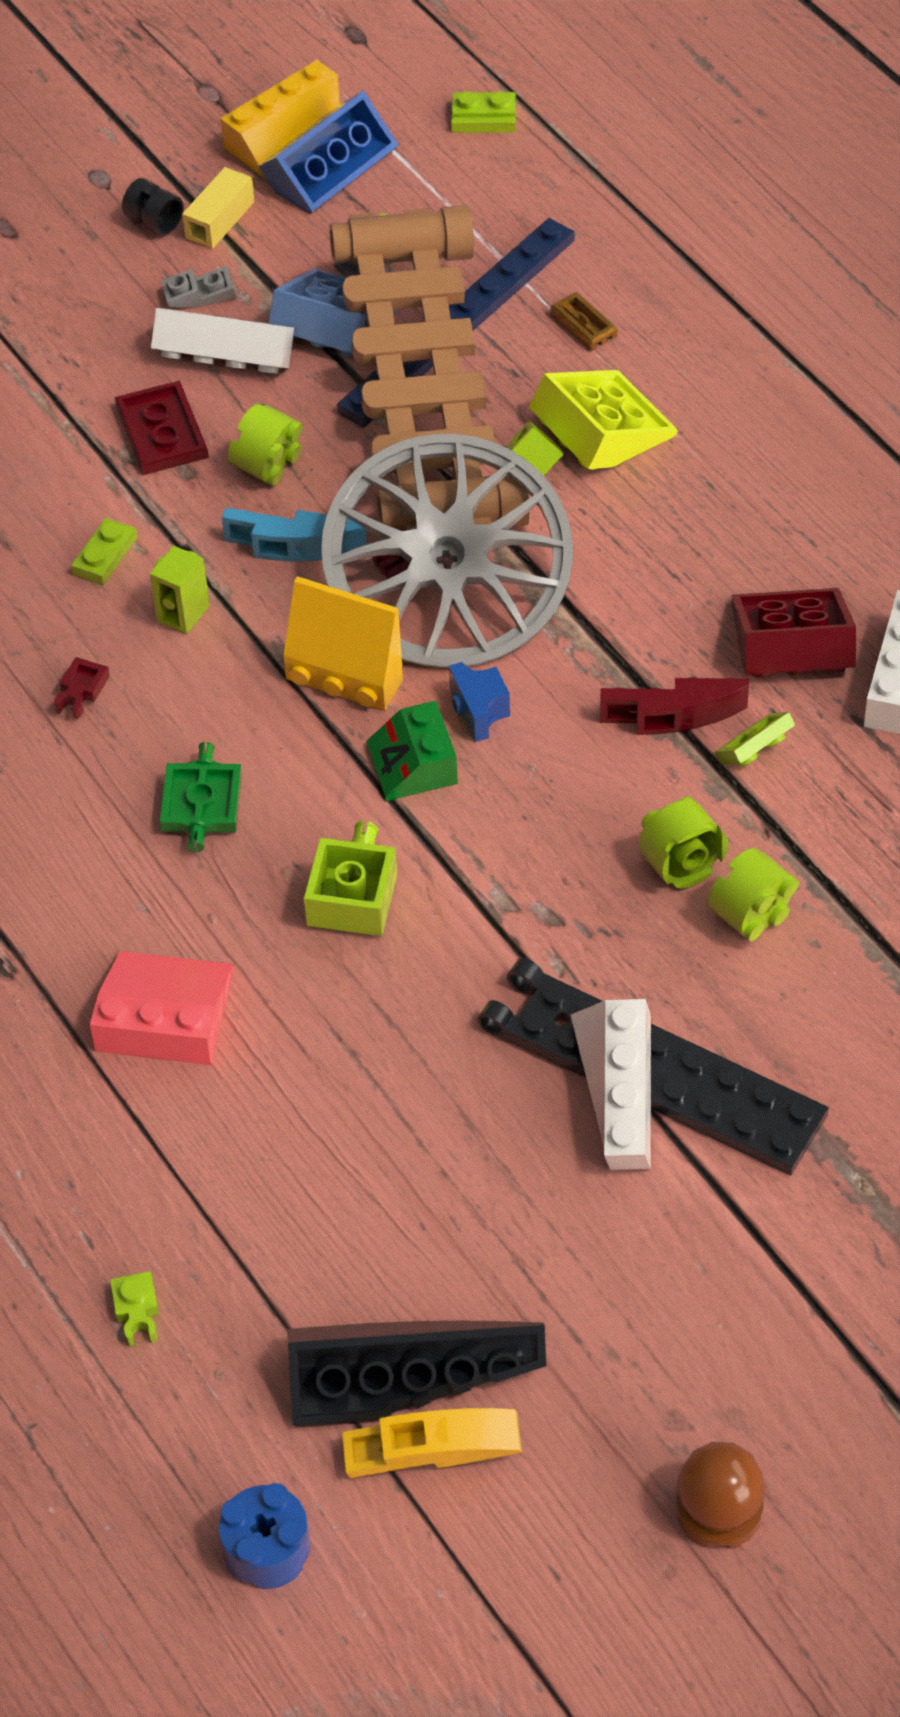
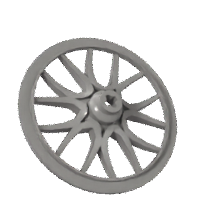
[321,434,573,668]

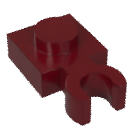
[54,657,110,719]

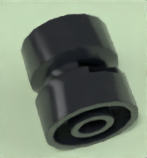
[122,178,184,236]

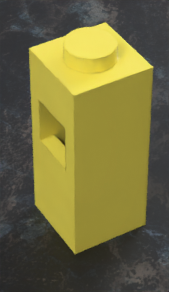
[182,167,255,249]

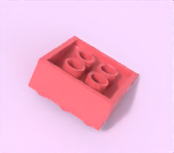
[90,951,234,1065]

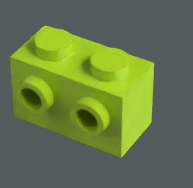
[150,545,210,634]

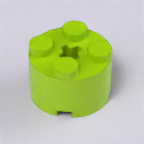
[228,403,303,486]
[639,796,728,889]
[708,848,800,942]

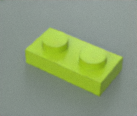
[71,518,138,586]
[715,712,795,766]

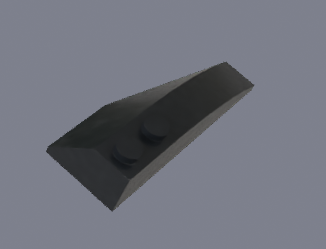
[287,1320,547,1426]

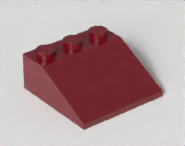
[732,588,856,678]

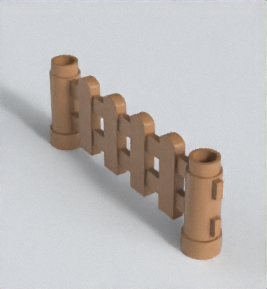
[329,205,530,531]

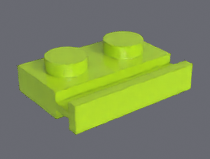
[452,91,516,133]

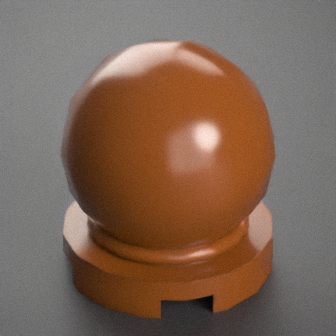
[676,1442,766,1549]

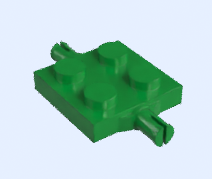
[160,742,242,852]

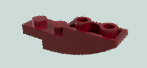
[600,677,749,735]

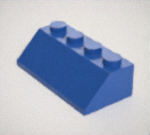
[258,91,399,213]

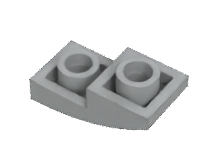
[161,266,237,308]

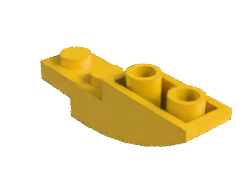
[342,1408,522,1478]

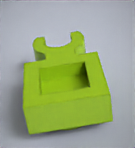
[110,1271,159,1347]

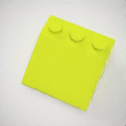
[529,370,678,470]

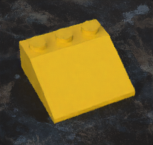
[283,576,403,711]

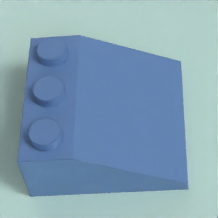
[269,268,397,357]

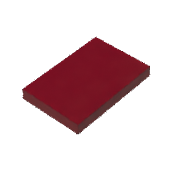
[114,380,209,475]

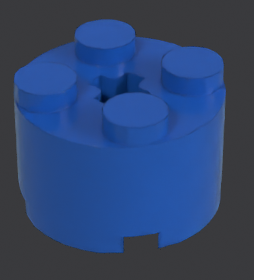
[219,1483,311,1589]

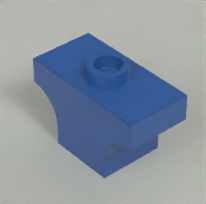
[449,662,510,742]

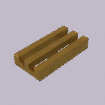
[550,291,618,351]

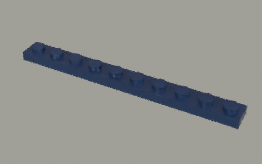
[337,218,575,428]

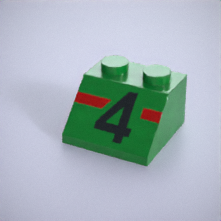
[366,701,458,801]

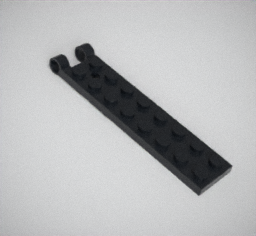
[477,958,829,1176]

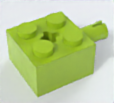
[304,821,397,936]

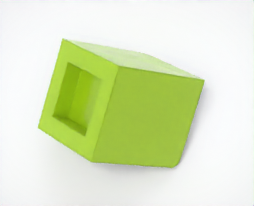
[506,420,563,476]

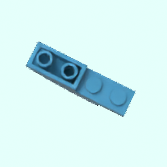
[221,507,367,562]

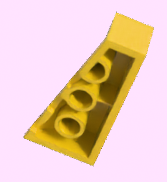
[220,60,340,179]

